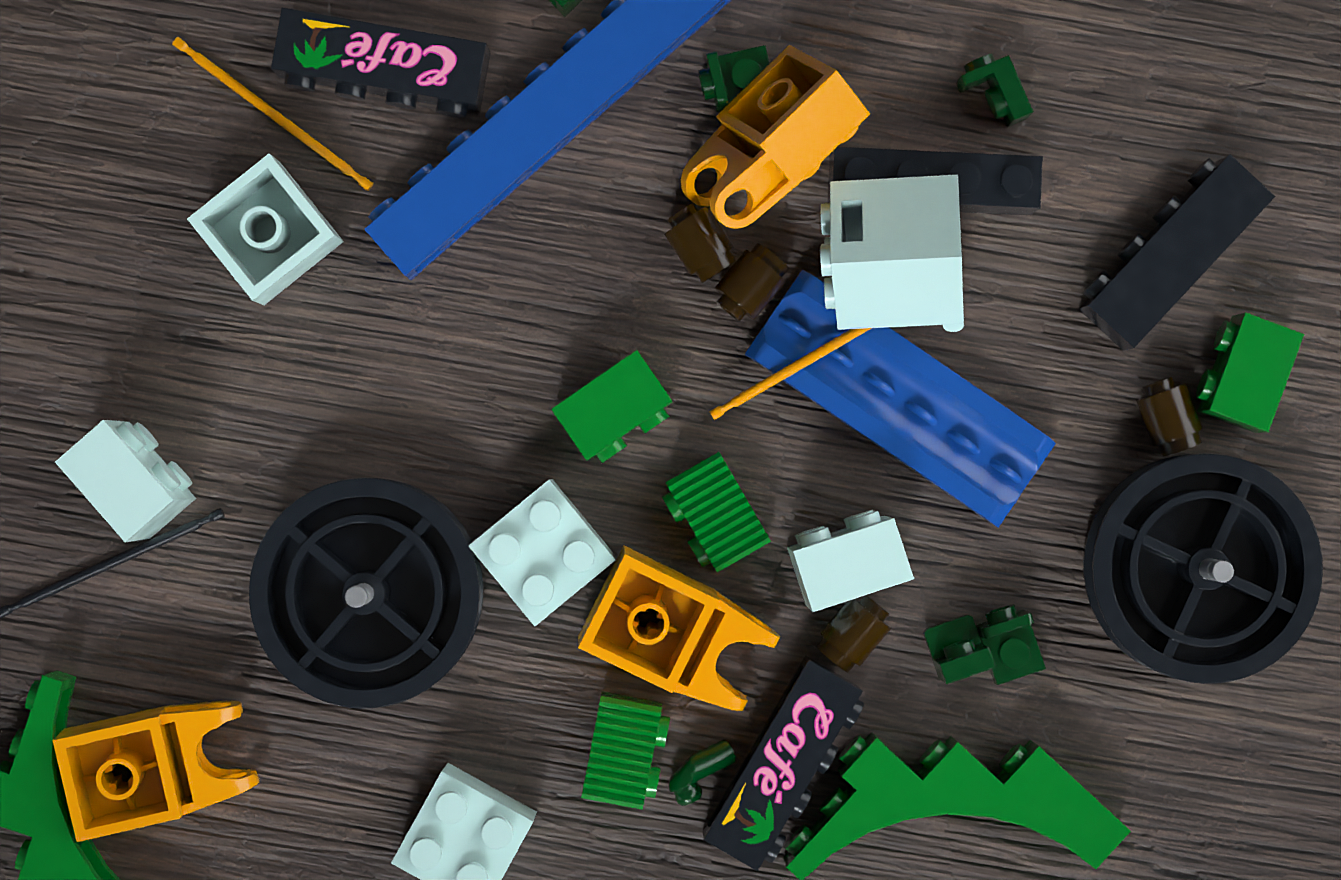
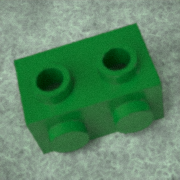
[1196,312,1304,433]
[551,350,673,463]

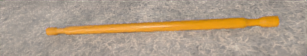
[172,37,374,191]
[709,328,872,420]

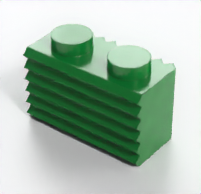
[662,452,771,573]
[581,691,670,810]

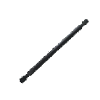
[0,508,225,618]

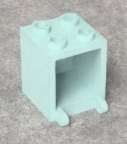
[820,175,964,332]

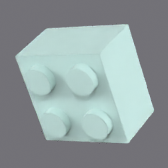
[187,154,344,305]
[55,420,196,542]
[469,479,617,626]
[787,510,914,612]
[391,763,537,880]

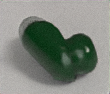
[668,739,736,806]

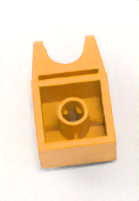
[681,45,870,229]
[578,545,780,711]
[52,701,259,842]

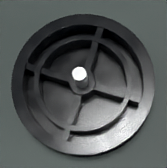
[1083,454,1323,684]
[249,478,484,709]

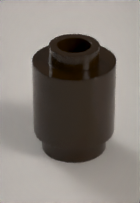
[664,203,736,283]
[715,243,789,321]
[1136,377,1203,457]
[816,595,891,673]

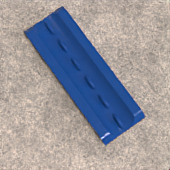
[744,270,1056,528]

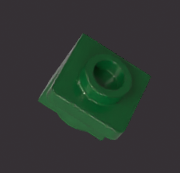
[698,45,770,112]
[956,53,1034,128]
[976,604,1046,685]
[923,615,996,684]

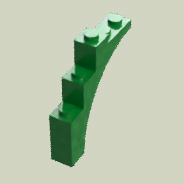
[0,670,120,880]
[783,732,1131,880]

